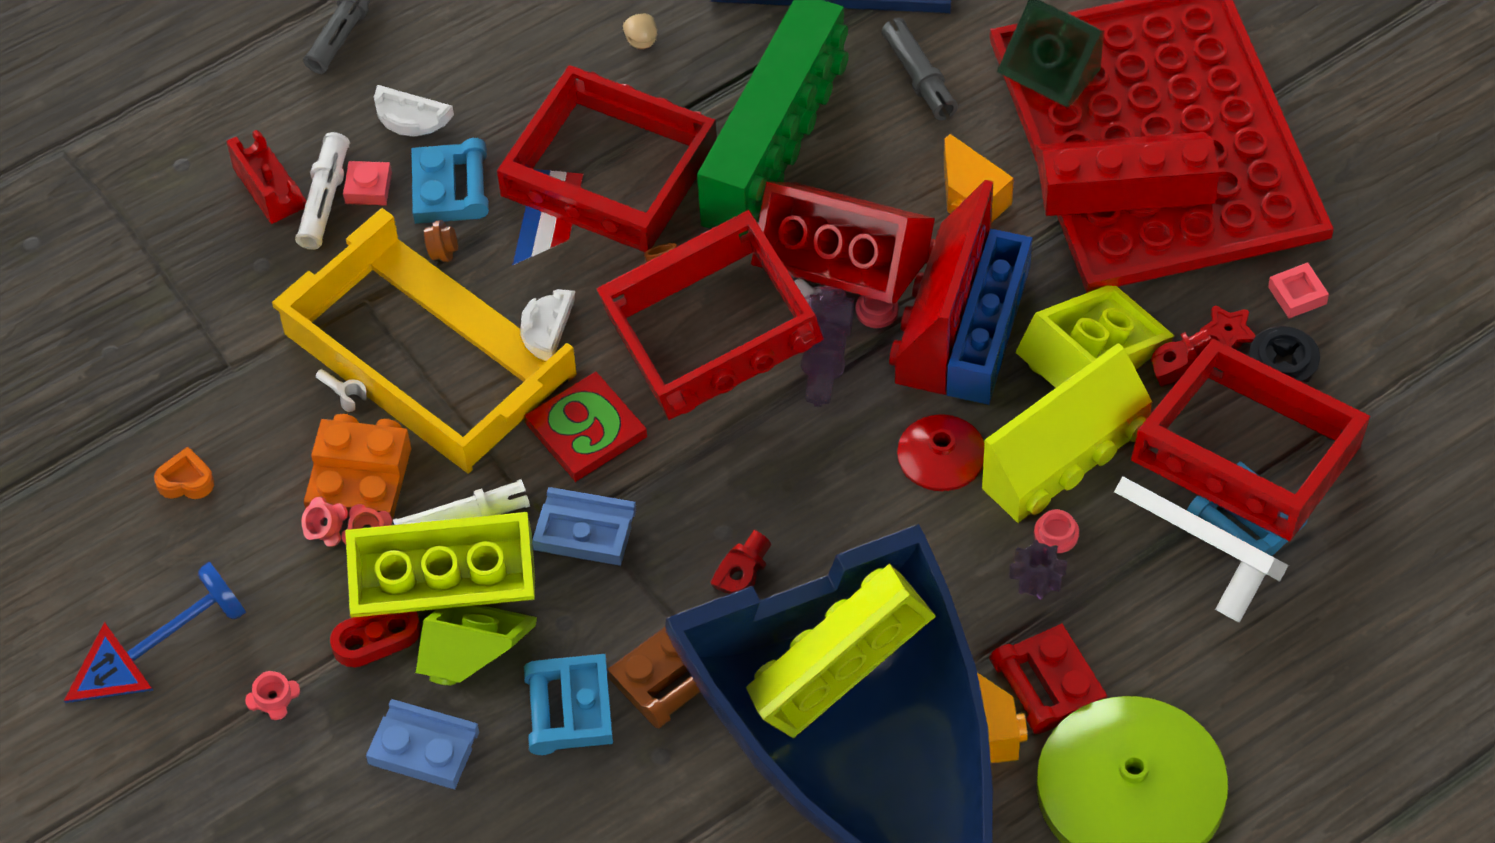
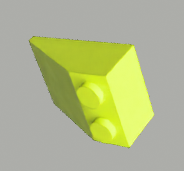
[1015,285,1175,388]

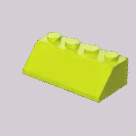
[982,343,1152,523]
[345,512,535,618]
[746,564,936,738]

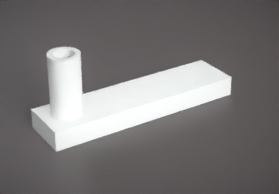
[1114,476,1288,623]

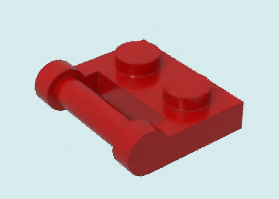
[989,624,1107,734]

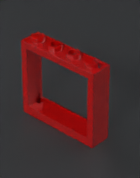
[497,65,717,252]
[596,210,824,420]
[1131,339,1370,542]

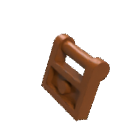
[607,627,700,729]

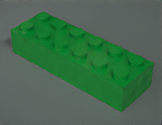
[697,0,849,237]

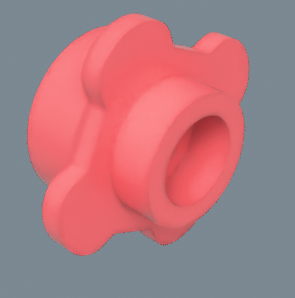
[301,497,348,547]
[342,504,392,545]
[245,671,300,720]

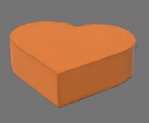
[154,447,214,499]

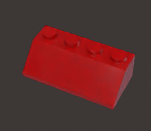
[1036,132,1219,216]
[751,181,935,303]

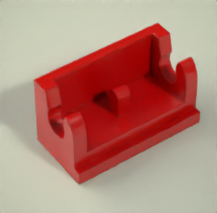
[226,130,307,224]

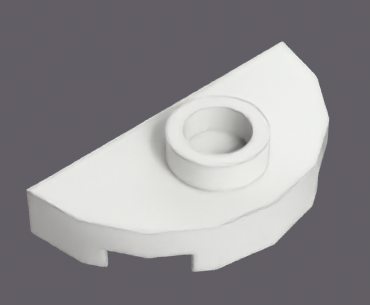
[374,85,454,136]
[520,289,575,361]

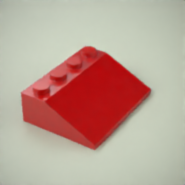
[889,180,994,395]

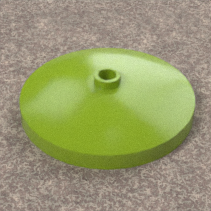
[1037,696,1228,843]

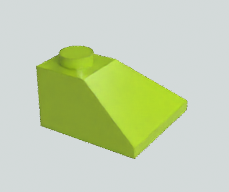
[416,605,537,685]

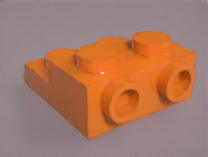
[304,414,411,522]

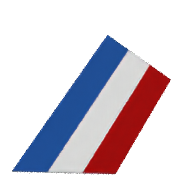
[513,169,583,265]

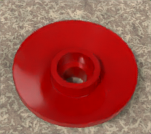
[897,414,984,491]

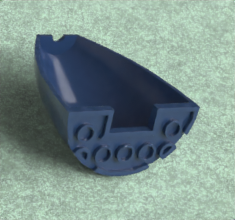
[665,524,993,843]

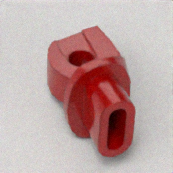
[1151,329,1212,387]
[710,530,772,594]

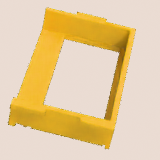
[272,208,577,474]

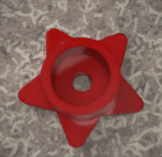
[1199,306,1256,350]

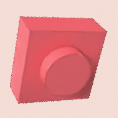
[343,161,392,206]
[1268,262,1329,319]

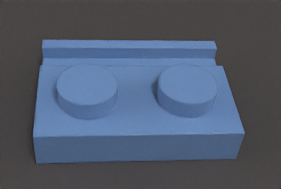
[532,487,636,566]
[366,699,479,790]

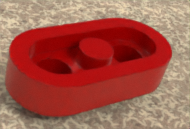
[330,611,421,667]

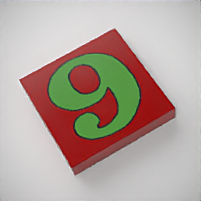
[524,371,647,482]

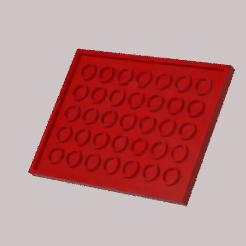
[990,0,1334,293]

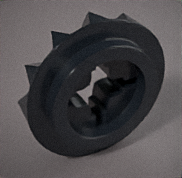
[1249,326,1320,383]

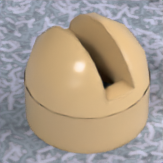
[623,14,657,49]

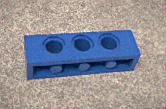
[947,229,1032,405]

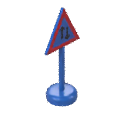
[64,561,247,703]

